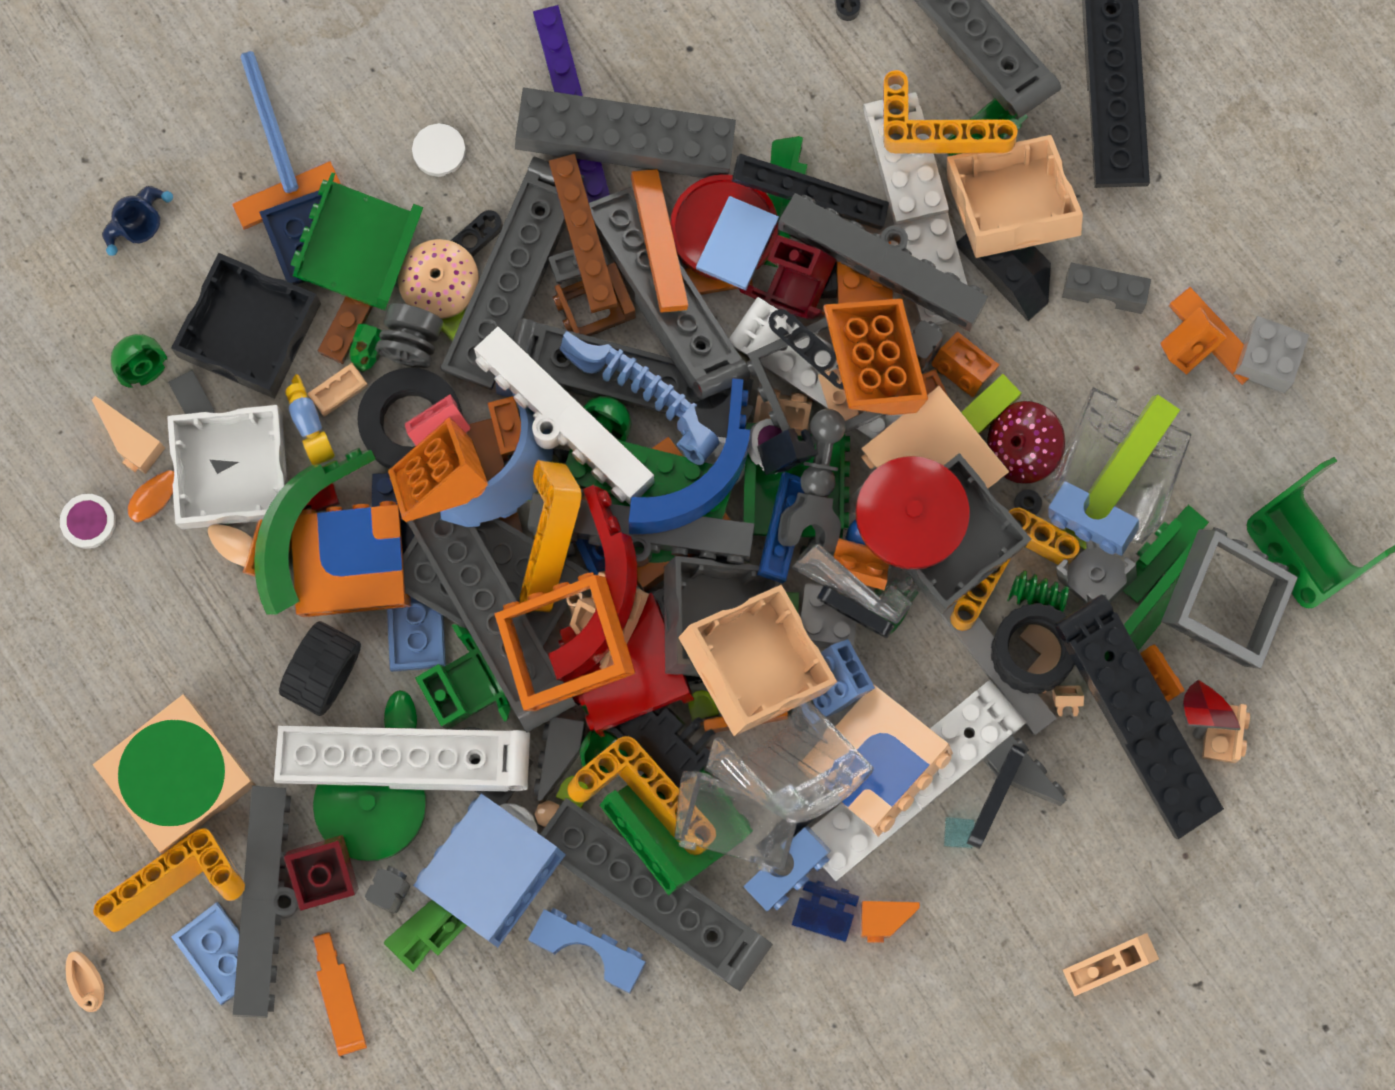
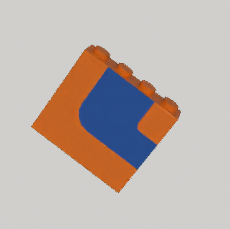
[291,501,411,618]

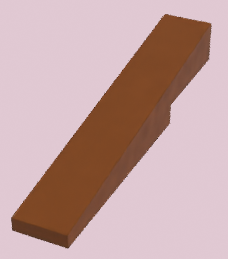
[467,418,523,533]

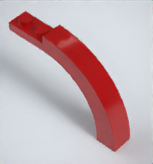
[548,485,637,682]

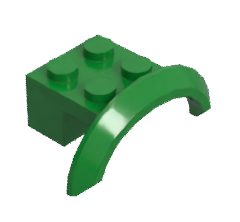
[415,624,511,729]

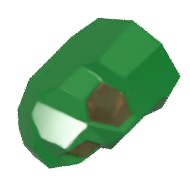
[350,324,382,372]

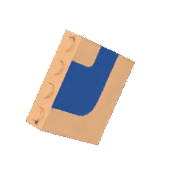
[799,684,953,837]

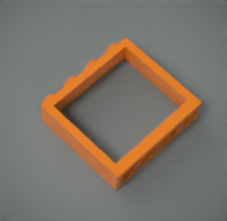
[494,572,635,711]

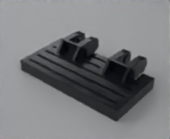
[609,704,717,793]

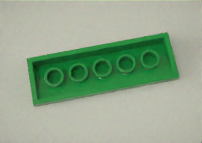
[1104,538,1195,660]

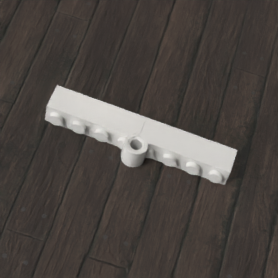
[474,327,655,505]

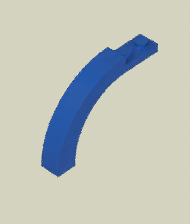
[629,379,750,534]

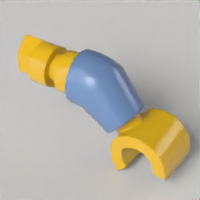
[285,374,335,465]

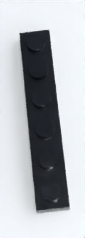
[731,154,889,230]

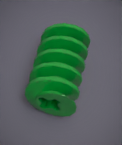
[1007,570,1069,612]

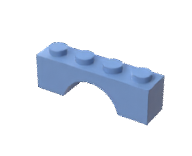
[528,908,646,994]

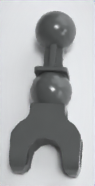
[778,409,846,553]

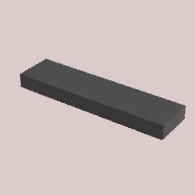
[168,370,239,474]

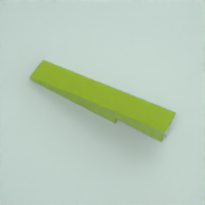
[961,374,1022,435]
[1063,394,1180,550]

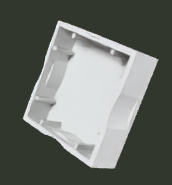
[167,405,288,529]

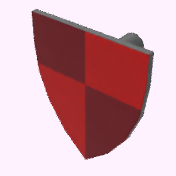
[1182,680,1241,739]

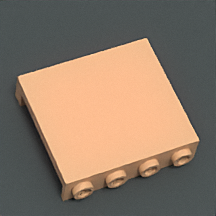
[861,386,1009,489]

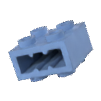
[813,639,875,718]

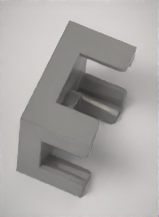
[1056,540,1137,604]

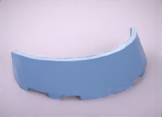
[440,376,553,527]

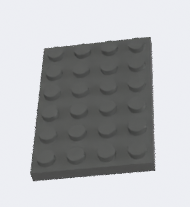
[403,518,588,646]

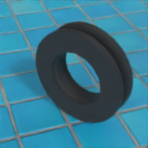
[357,368,463,469]

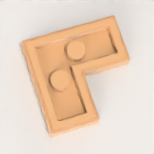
[1019,624,1061,694]

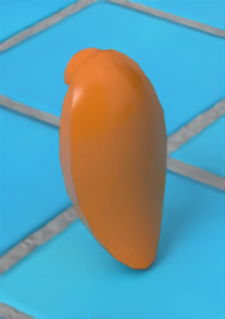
[128,470,174,523]

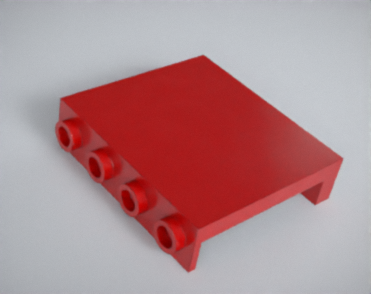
[558,593,695,737]

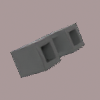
[1062,262,1151,314]

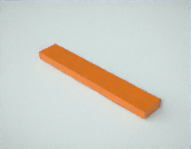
[631,169,688,313]

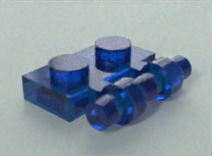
[791,880,860,943]

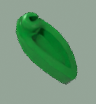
[384,690,417,729]

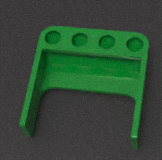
[1246,457,1395,609]

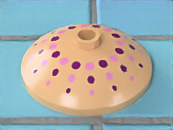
[398,239,479,319]

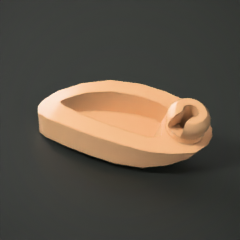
[208,524,253,567]
[65,951,104,1012]

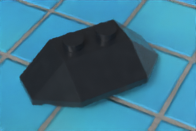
[956,233,1051,321]

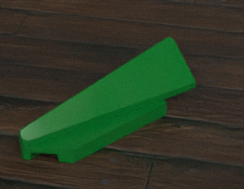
[764,136,808,268]

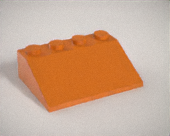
[824,298,928,415]
[388,417,488,522]

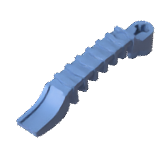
[560,331,719,465]

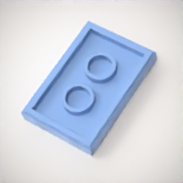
[696,196,779,290]
[171,902,240,1005]

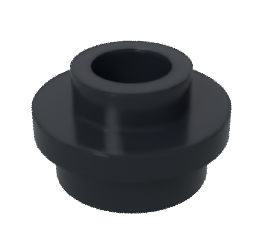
[1014,489,1042,515]

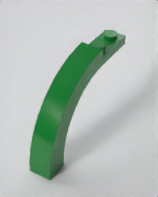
[254,448,376,615]

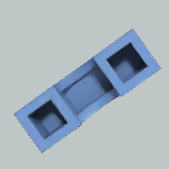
[1048,481,1139,556]
[743,826,831,911]

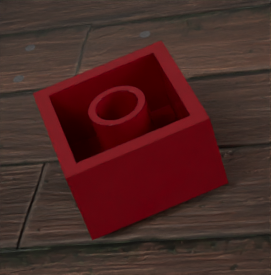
[284,835,359,911]

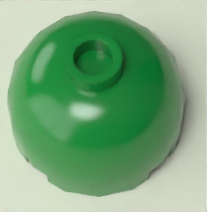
[111,334,167,388]
[583,396,632,442]

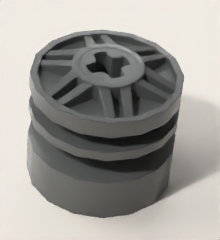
[375,303,443,368]

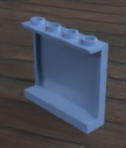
[413,794,566,948]

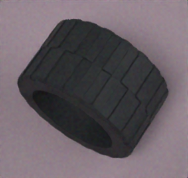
[991,603,1075,694]
[279,621,361,716]

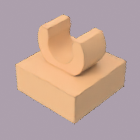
[1052,686,1084,716]

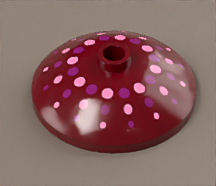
[987,401,1065,484]

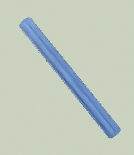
[240,51,298,193]

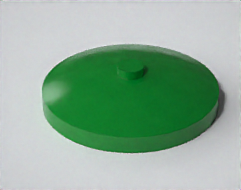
[313,784,427,862]

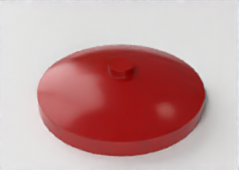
[670,175,778,280]
[856,456,970,569]

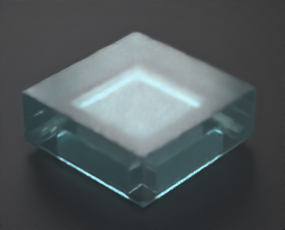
[944,817,974,849]

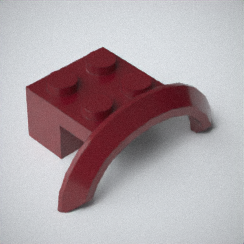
[737,235,836,320]

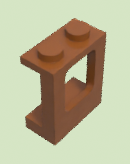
[552,262,636,336]

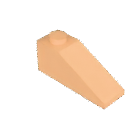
[92,396,165,474]
[1063,933,1159,996]

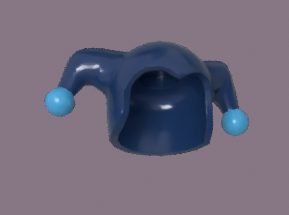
[102,186,173,256]

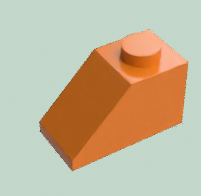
[861,901,920,943]

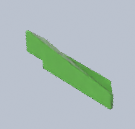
[384,900,467,972]

